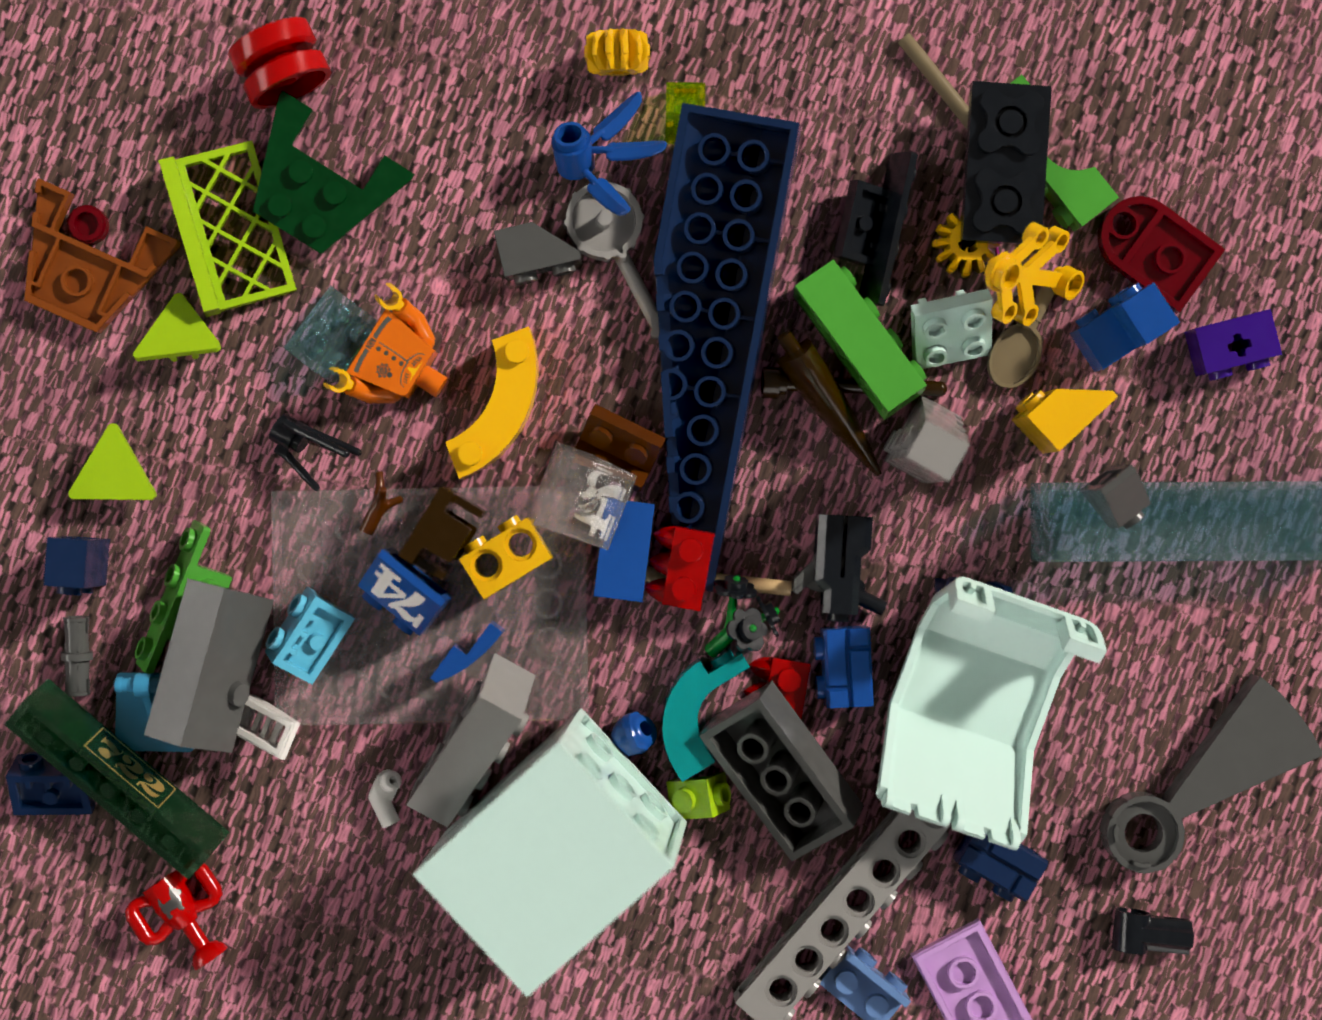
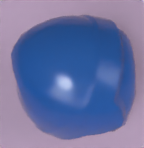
[610,711,657,756]

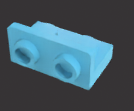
[265,586,355,685]

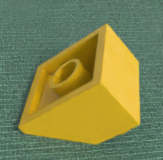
[1012,389,1118,454]

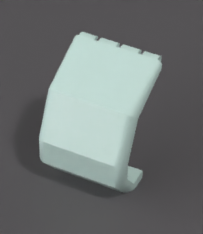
[876,577,1107,851]

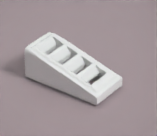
[237,694,300,760]

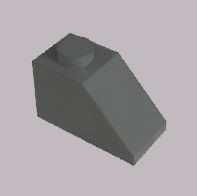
[1080,464,1151,529]

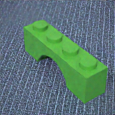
[1011,74,1119,232]

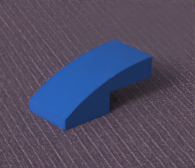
[430,621,505,683]

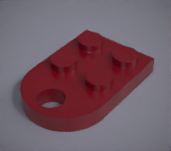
[1097,196,1226,314]

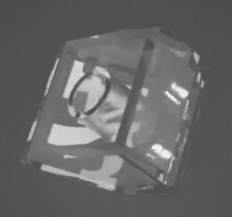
[529,442,637,550]

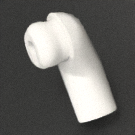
[368,769,402,828]

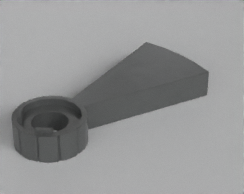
[1100,674,1322,874]

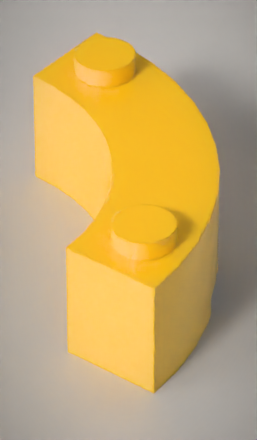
[445,326,539,480]

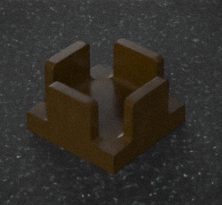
[398,486,487,580]

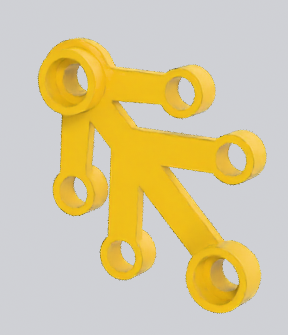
[985,222,1085,326]

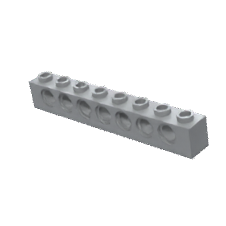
[733,810,951,1020]

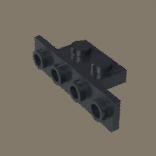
[833,151,918,306]

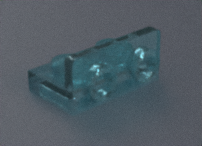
[284,285,378,383]

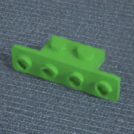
[135,520,232,674]

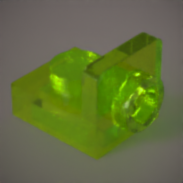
[665,82,705,144]

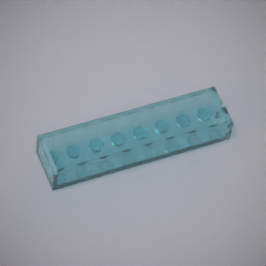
[1031,481,1322,562]

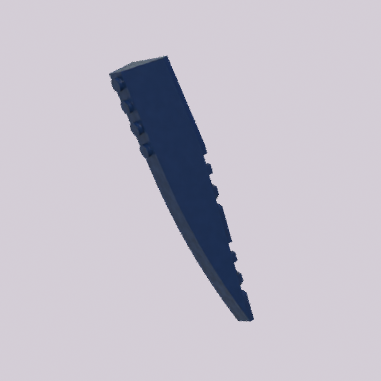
[654,103,802,592]

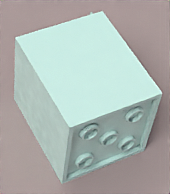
[413,708,687,997]

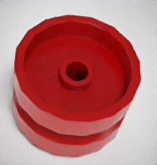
[228,17,332,109]

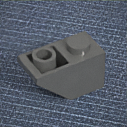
[494,222,583,285]

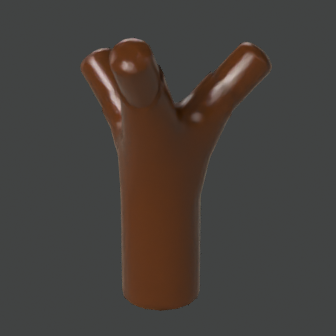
[359,471,403,536]

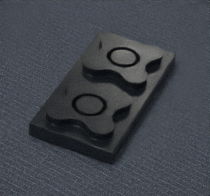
[960,81,1052,245]

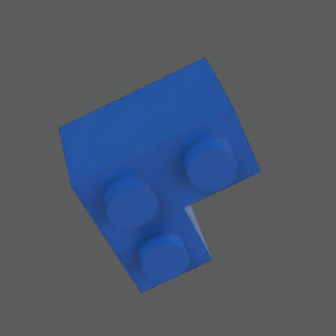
[1069,282,1181,372]

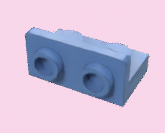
[819,945,911,1020]

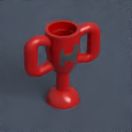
[125,861,228,971]

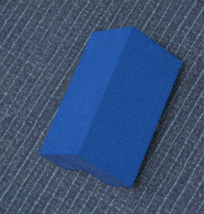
[593,498,655,602]

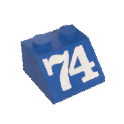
[357,547,453,636]

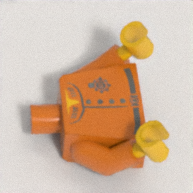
[323,283,448,404]

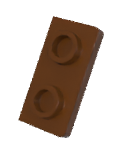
[570,404,666,492]

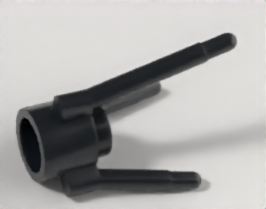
[269,414,362,491]

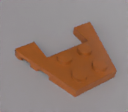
[24,178,182,334]

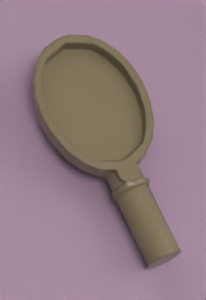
[987,286,1055,388]

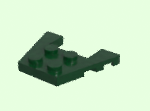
[253,90,415,254]

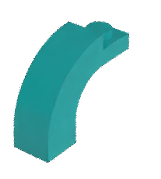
[662,650,750,782]

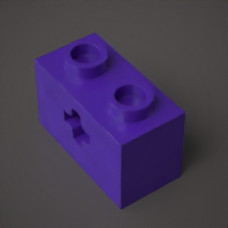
[1184,309,1282,381]

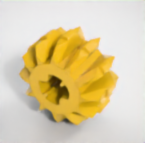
[584,28,650,77]
[932,213,1000,277]

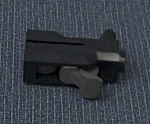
[792,514,887,622]

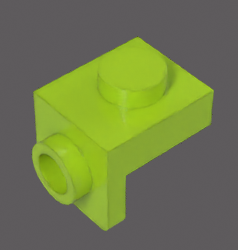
[666,772,731,819]

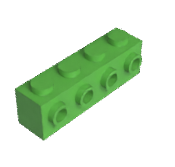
[793,259,927,420]

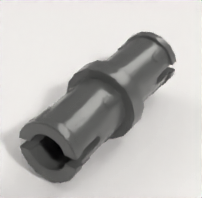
[61,615,93,697]

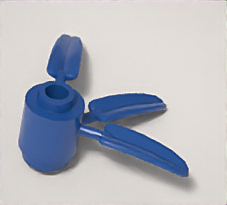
[551,92,667,216]

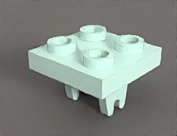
[911,289,993,369]

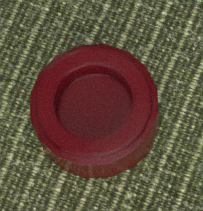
[67,205,109,245]

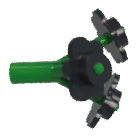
[705,575,781,658]

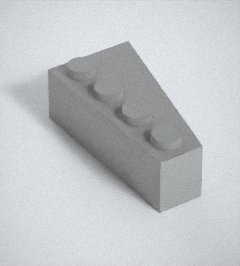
[883,396,970,484]
[406,653,536,828]

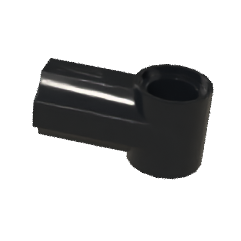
[1111,907,1194,955]

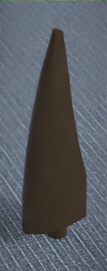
[776,330,882,476]

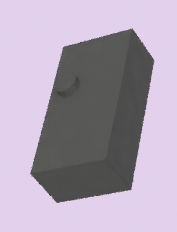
[144,579,274,753]
[699,681,864,861]

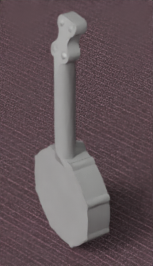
[563,182,660,352]

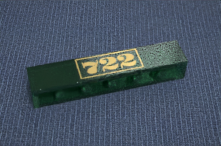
[4,679,230,880]

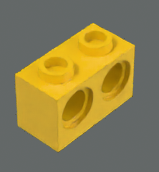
[459,515,553,600]

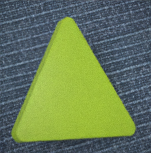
[133,293,221,362]
[68,423,157,500]

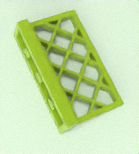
[158,140,297,318]

